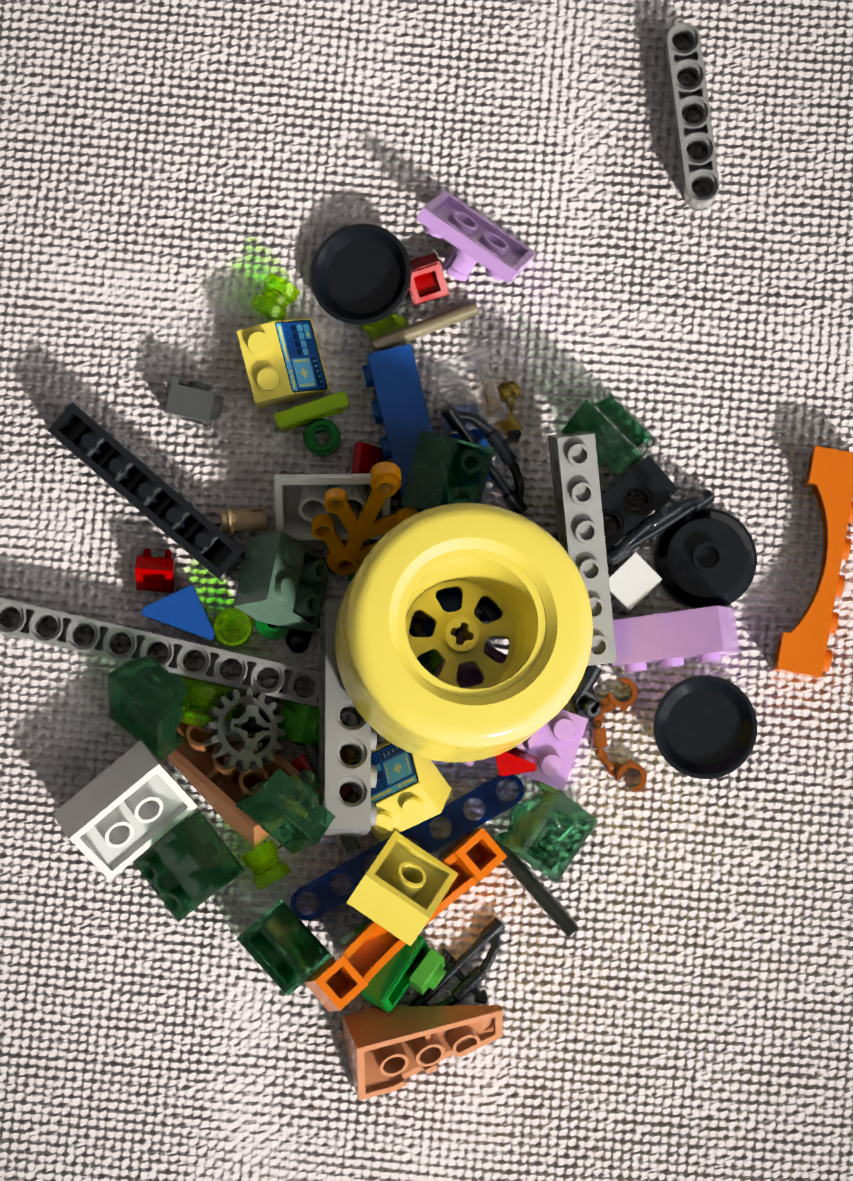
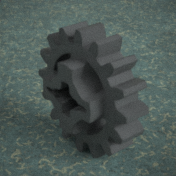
[202,688,286,772]

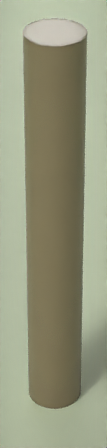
[370,301,479,352]

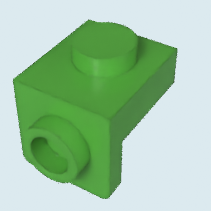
[277,701,319,747]
[409,948,446,996]

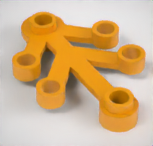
[311,462,418,575]

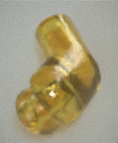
[491,381,524,437]

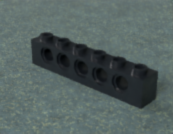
[47,402,245,582]
[477,455,678,639]

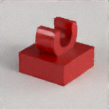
[135,548,175,593]

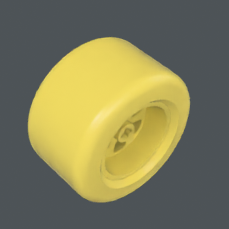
[335,503,593,762]

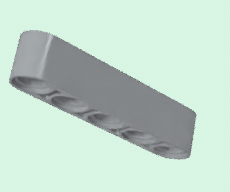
[664,22,720,210]

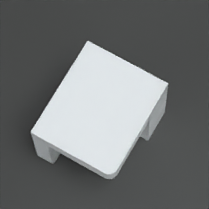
[609,552,662,610]

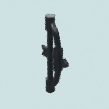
[440,404,528,514]
[606,489,714,566]
[407,917,506,1006]

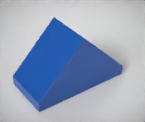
[141,585,217,642]

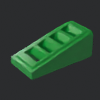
[361,935,430,1014]

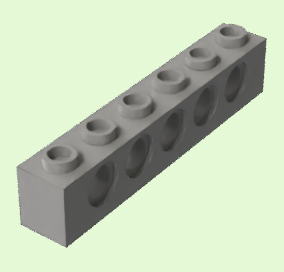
[548,431,617,666]
[318,601,377,837]

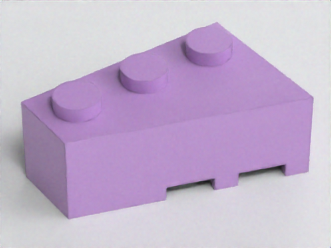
[612,605,740,673]

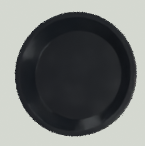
[310,224,412,325]
[654,508,757,609]
[653,675,757,779]

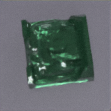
[561,390,660,474]
[108,656,187,761]
[235,769,335,854]
[495,780,599,884]

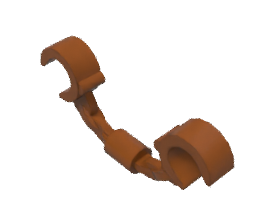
[591,678,647,793]

